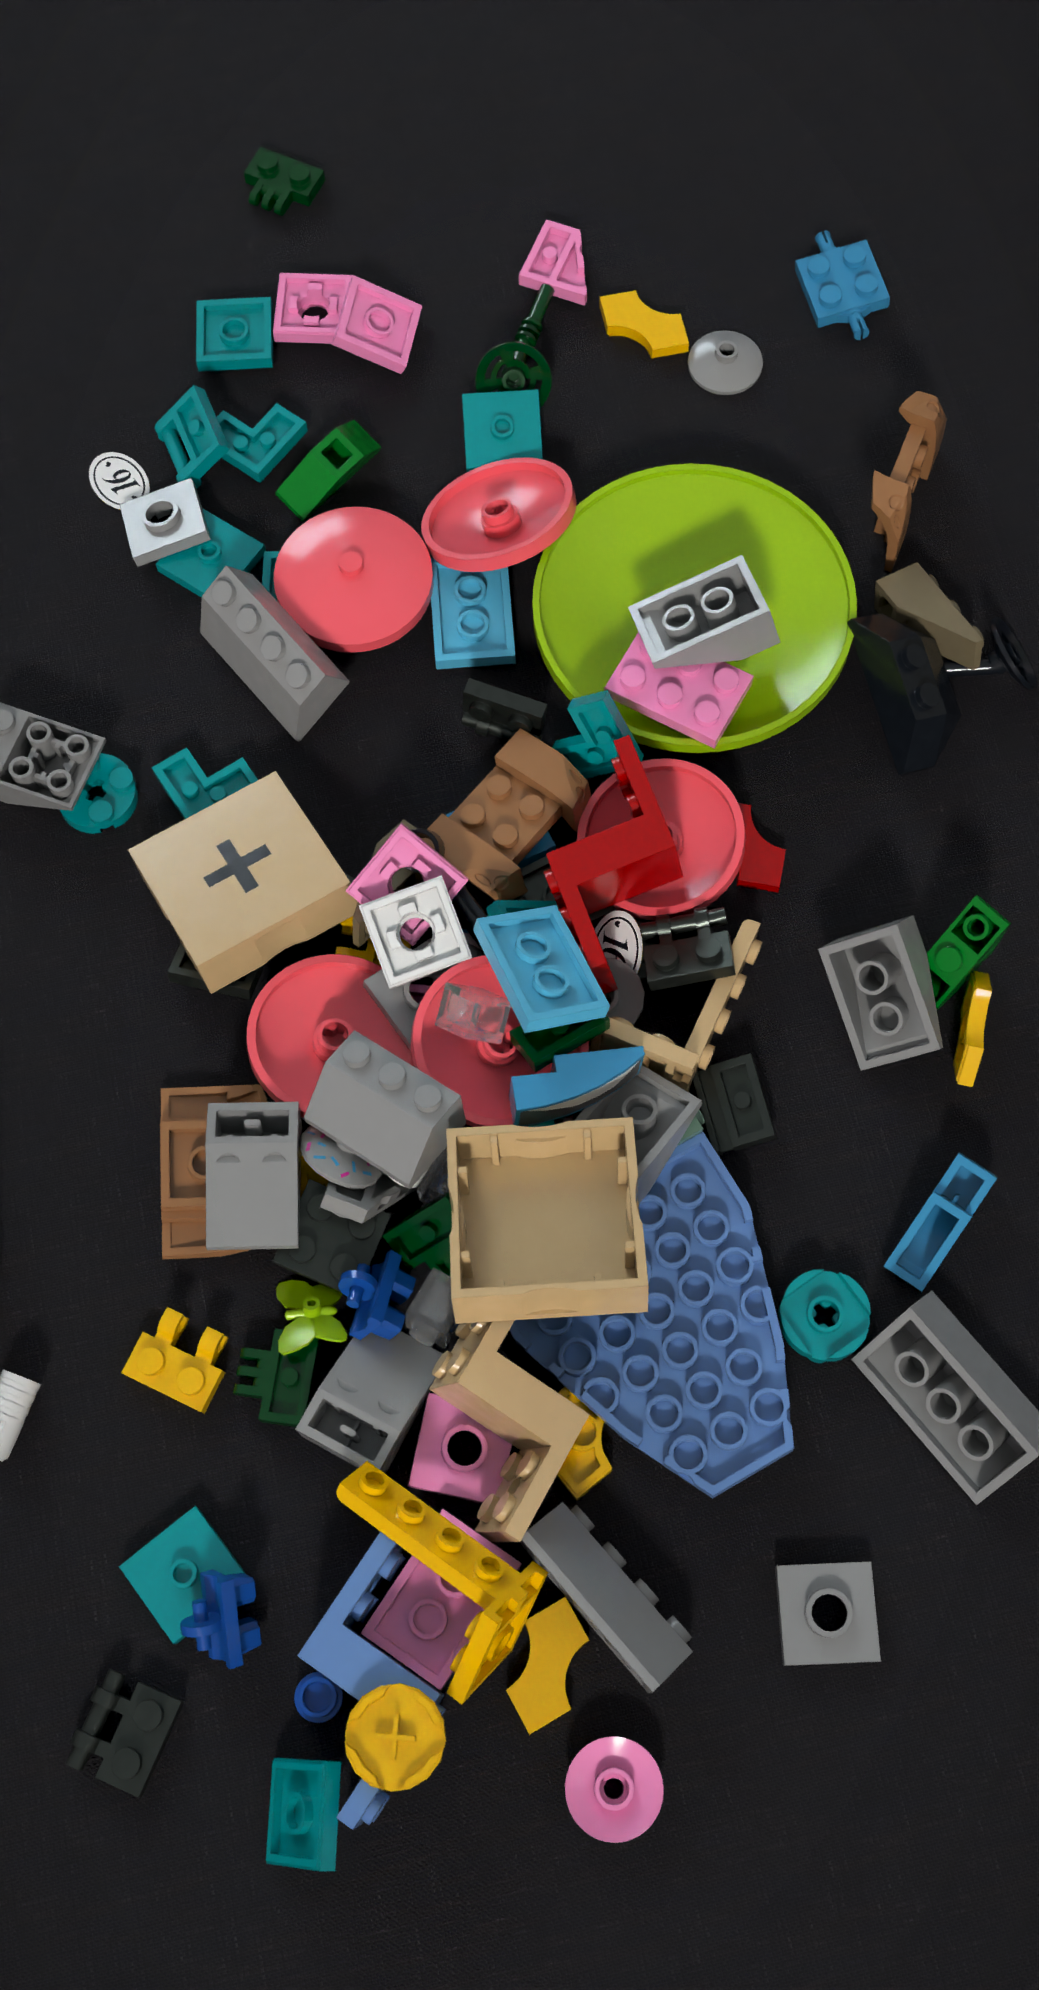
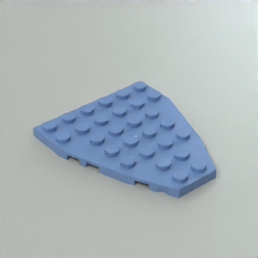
[509,1132,794,1499]

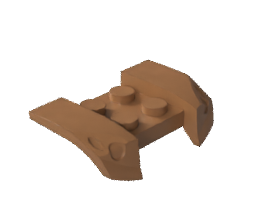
[871,391,947,573]
[421,728,591,901]
[160,1084,268,1259]

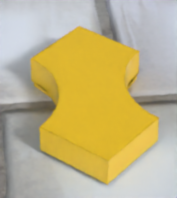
[599,290,689,358]
[953,971,992,1087]
[557,1387,612,1501]
[506,1596,589,1735]

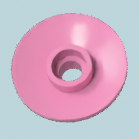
[565,1736,664,1843]

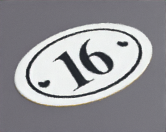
[89,452,150,510]
[595,910,643,973]

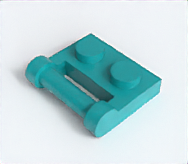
[155,385,230,488]

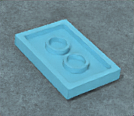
[431,558,516,669]
[473,905,610,1033]

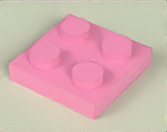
[332,275,422,374]

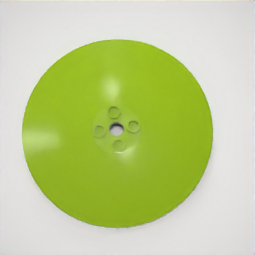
[532,463,857,753]

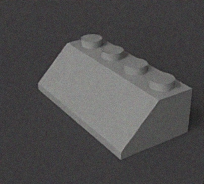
[200,565,350,741]
[851,1291,1039,1505]
[520,1502,693,1693]

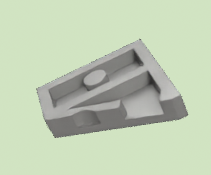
[320,1172,416,1224]

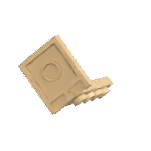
[590,919,763,1092]

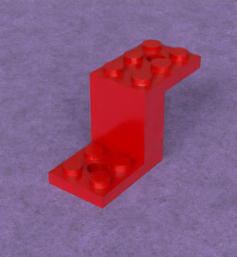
[543,735,684,994]

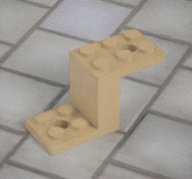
[429,1320,590,1542]

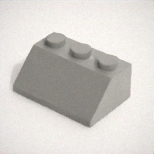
[304,1030,466,1189]

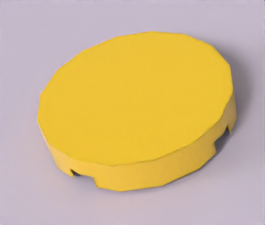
[345,1683,446,1792]

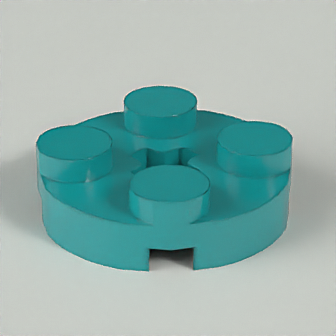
[60,753,138,834]
[778,1269,871,1363]

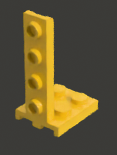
[336,1461,548,1705]

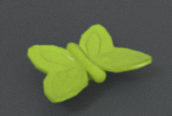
[276,1280,347,1355]

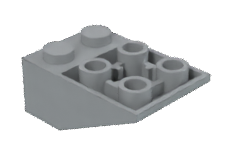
[0,702,107,811]
[205,1102,303,1250]
[295,1331,443,1474]

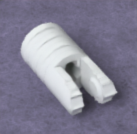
[0,1370,41,1462]

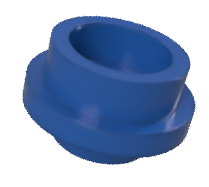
[294,1672,343,1723]

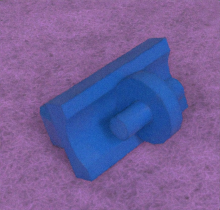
[338,1250,416,1340]
[180,1569,262,1669]

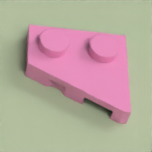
[519,219,587,306]

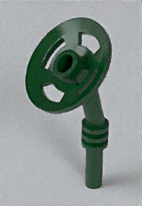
[475,284,554,408]

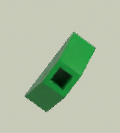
[275,420,382,522]
[927,895,1011,1011]

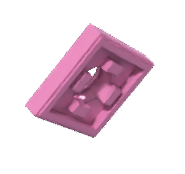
[273,273,353,344]
[346,822,469,946]
[407,1393,512,1503]

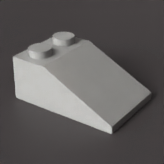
[628,555,781,669]
[818,915,943,1071]
[574,1065,702,1204]

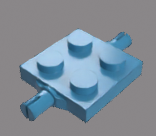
[795,230,890,340]

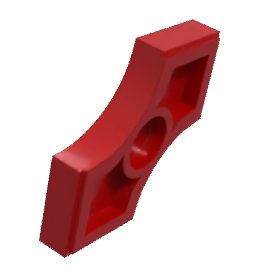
[736,803,786,893]

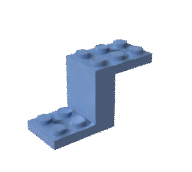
[297,1532,446,1830]

